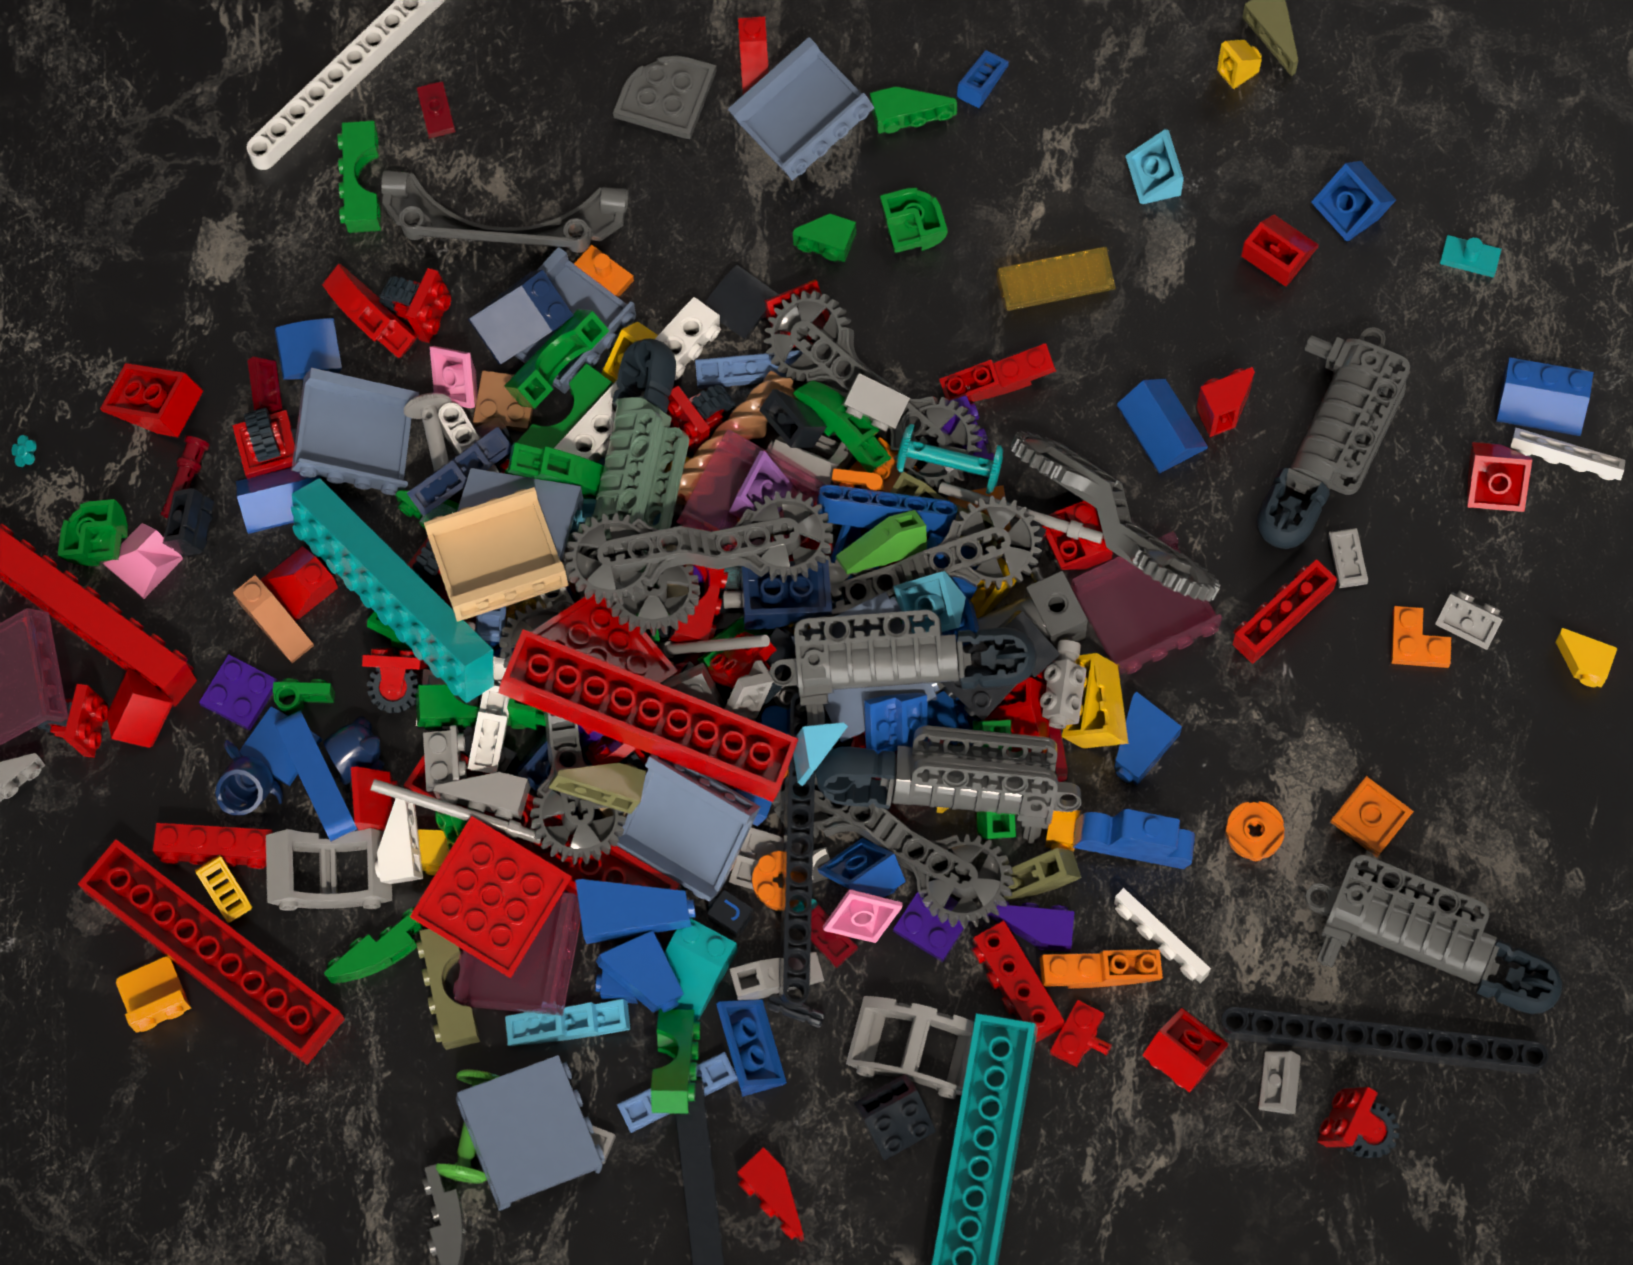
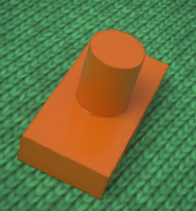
[574,245,634,298]

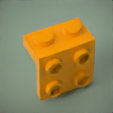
[116,957,191,1033]

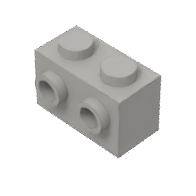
[842,373,910,432]

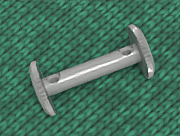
[403,393,465,498]

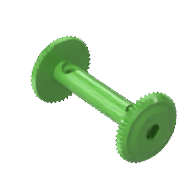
[436,1069,500,1183]

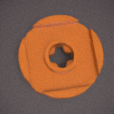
[1225,801,1285,861]
[752,851,805,911]

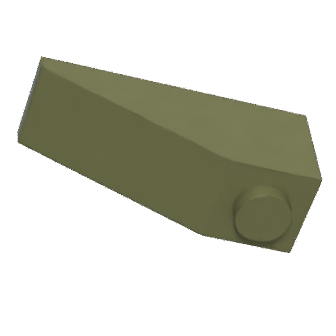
[1242,0,1298,76]
[548,763,646,814]
[1003,848,1081,903]

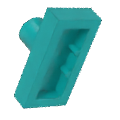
[1440,235,1501,278]

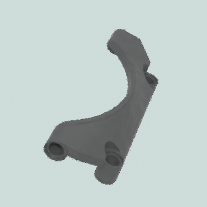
[381,170,628,253]

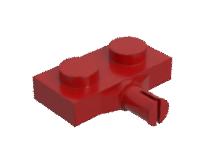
[1050,1000,1112,1067]

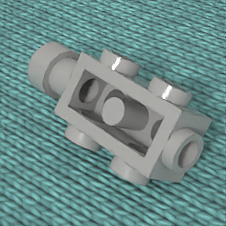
[1040,640,1086,729]

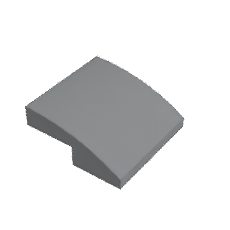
[729,827,803,890]

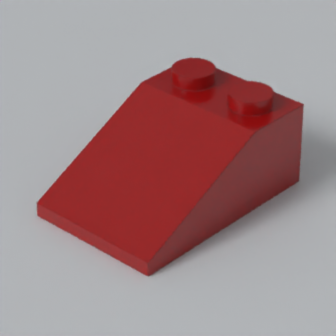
[100,363,203,437]

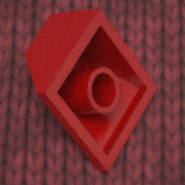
[1467,442,1532,512]
[260,546,338,622]

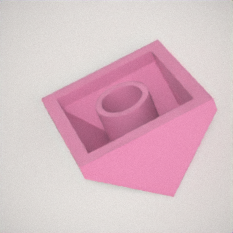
[430,346,478,409]
[103,523,183,599]
[823,889,902,943]

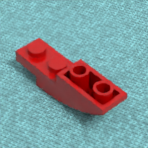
[322,264,419,358]
[939,343,1056,403]

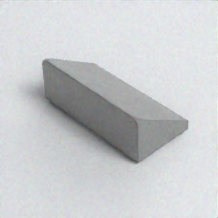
[1259,1051,1301,1114]

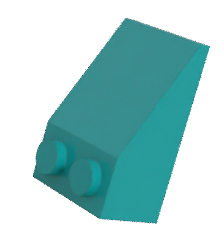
[664,918,738,1022]

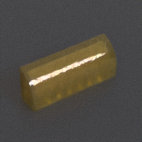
[996,247,1116,311]

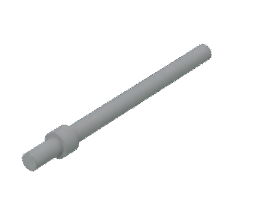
[939,482,1104,544]
[657,635,770,658]
[371,779,541,844]

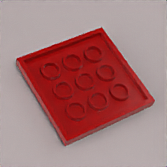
[515,594,678,735]
[410,816,573,978]

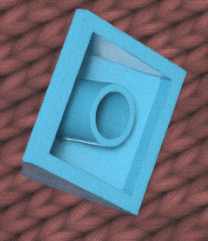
[1126,129,1184,204]
[893,571,966,634]
[793,723,848,786]

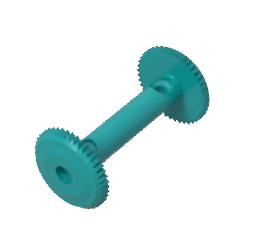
[897,424,1003,494]

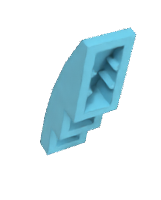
[505,999,630,1046]

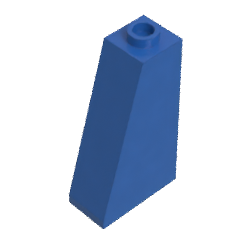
[575,879,696,944]

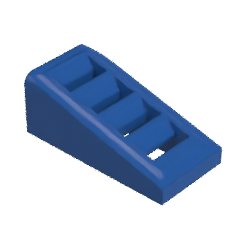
[957,50,1009,108]

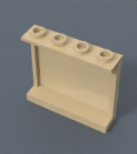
[424,487,568,622]

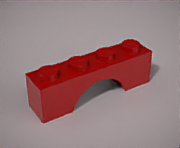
[669,526,734,643]

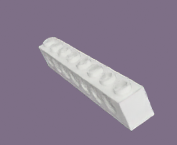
[554,297,720,463]

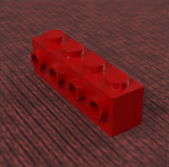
[1232,559,1337,664]
[153,823,274,869]
[971,921,1064,1043]

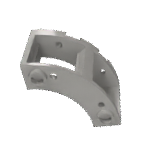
[766,382,870,488]
[266,828,392,911]
[846,996,975,1099]

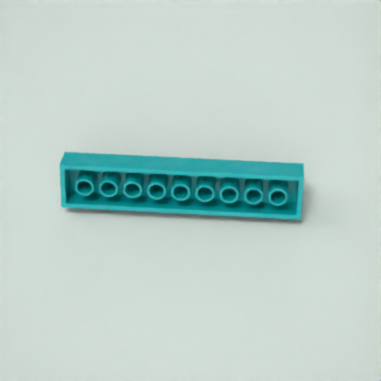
[291,478,494,703]
[932,1014,1038,1265]

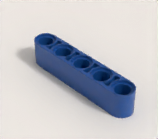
[817,485,958,538]
[274,711,357,842]

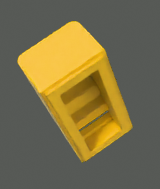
[195,855,252,923]

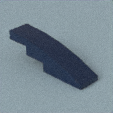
[407,426,512,516]

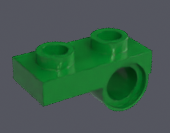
[273,679,335,716]

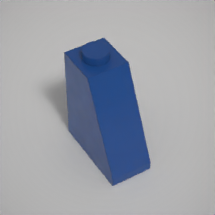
[1114,691,1182,786]
[596,930,684,1013]

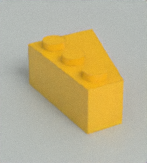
[1062,653,1129,748]

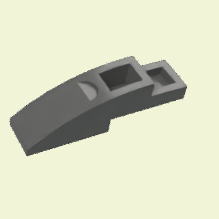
[422,1164,466,1265]

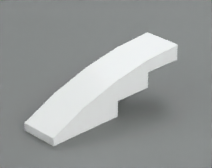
[468,657,510,774]

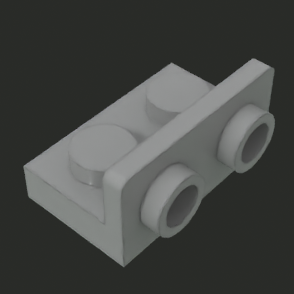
[1435,590,1504,650]
[725,660,773,719]
[423,725,467,792]

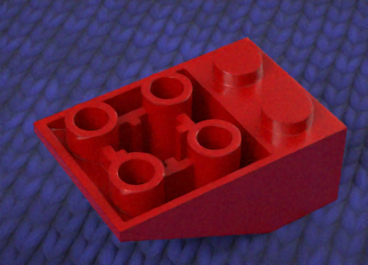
[985,677,1049,753]

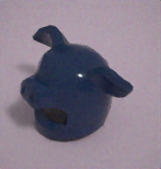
[323,716,385,785]
[215,740,283,815]

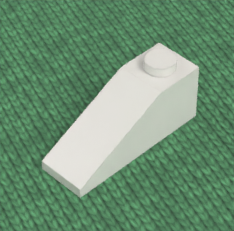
[375,798,423,884]

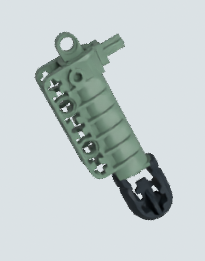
[567,338,689,554]

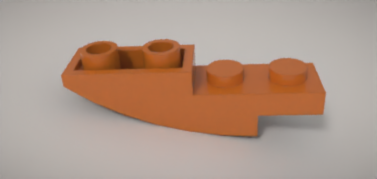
[1040,950,1163,989]

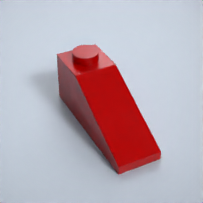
[738,17,769,95]

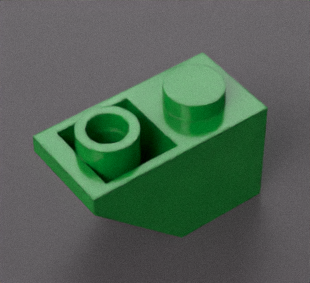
[793,214,856,262]

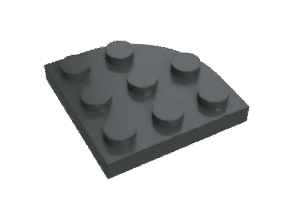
[613,56,717,140]

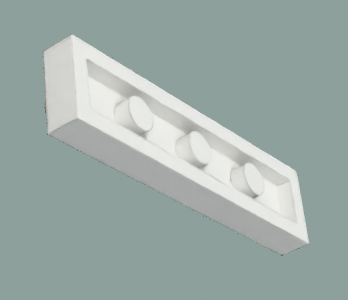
[1510,428,1625,480]
[1114,888,1211,983]

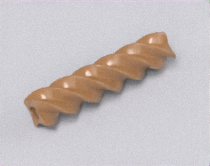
[676,371,798,512]

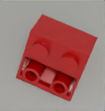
[1241,215,1319,287]
[1196,367,1255,437]
[1043,500,1113,570]

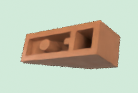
[233,575,314,663]

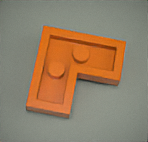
[1391,606,1451,668]

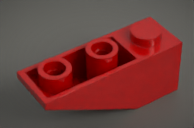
[738,1147,804,1242]

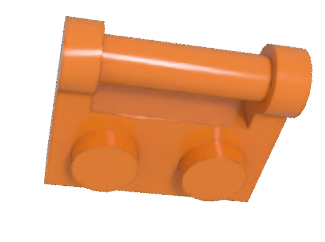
[832,469,888,492]

